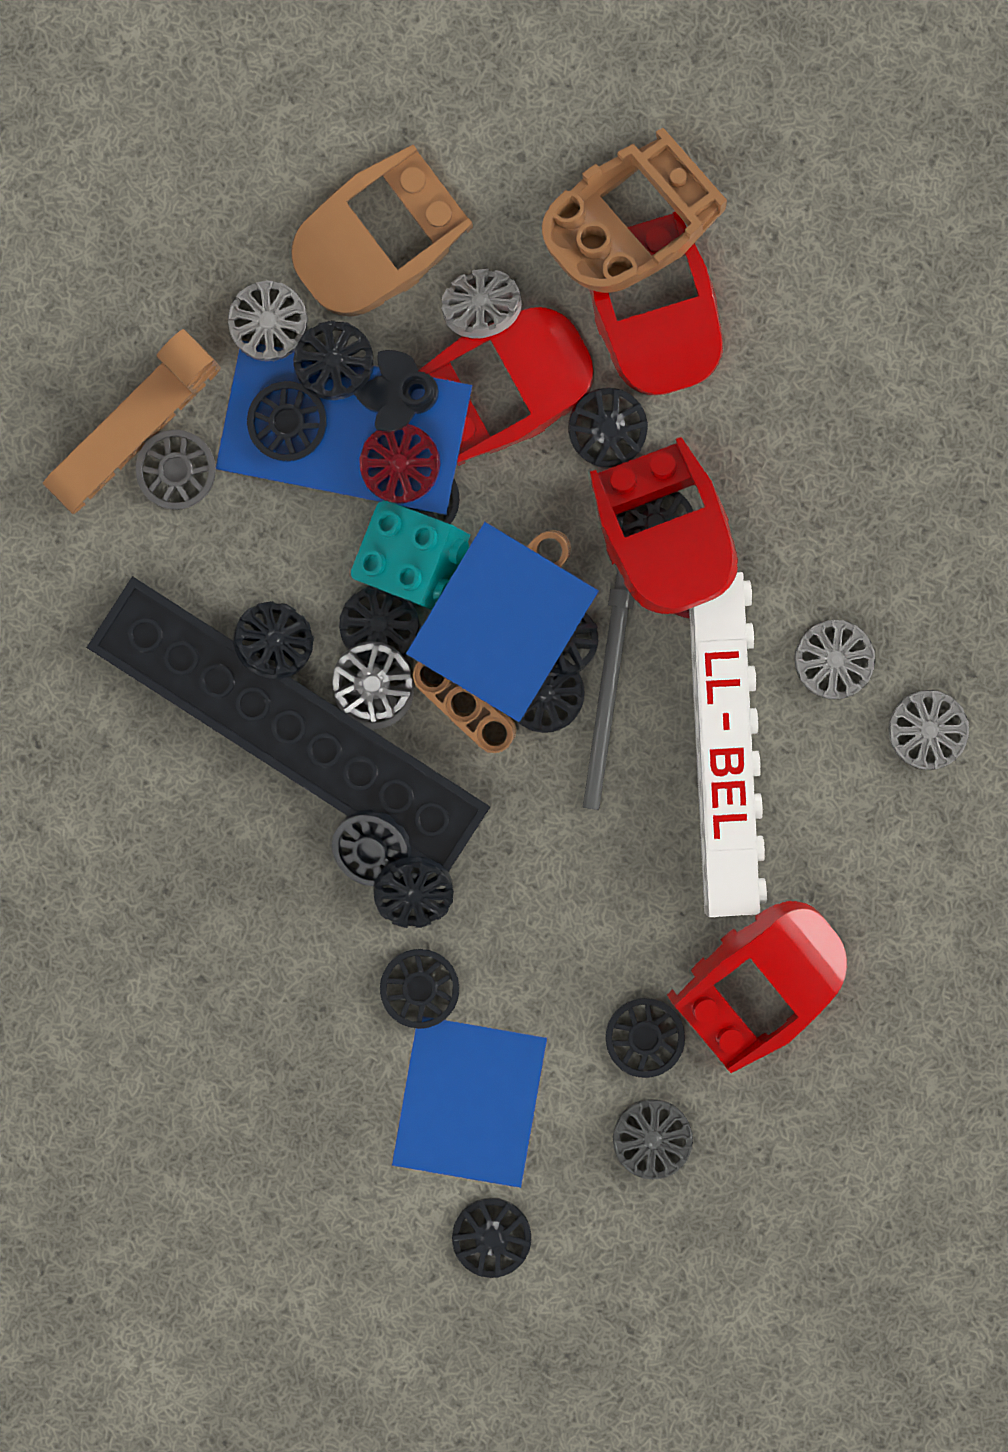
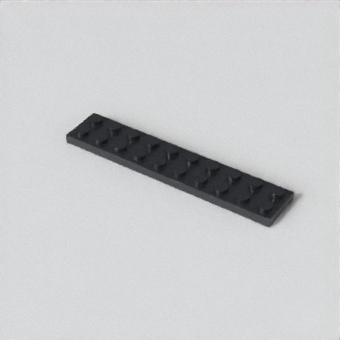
[86,576,491,872]

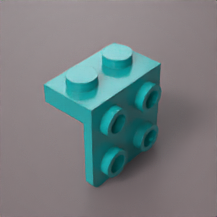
[351,500,471,610]

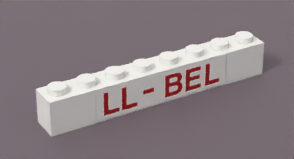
[689,572,767,917]

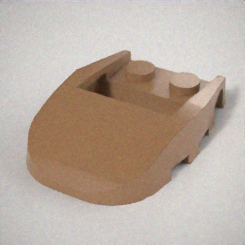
[542,128,727,293]
[291,145,473,316]

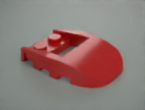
[590,212,723,395]
[418,307,594,466]
[590,437,738,614]
[667,901,847,1073]

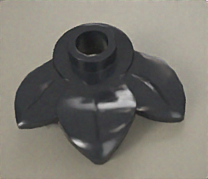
[354,350,439,432]

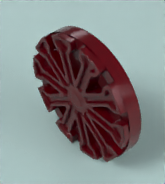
[360,424,440,504]

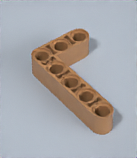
[43,329,221,514]
[413,530,571,753]

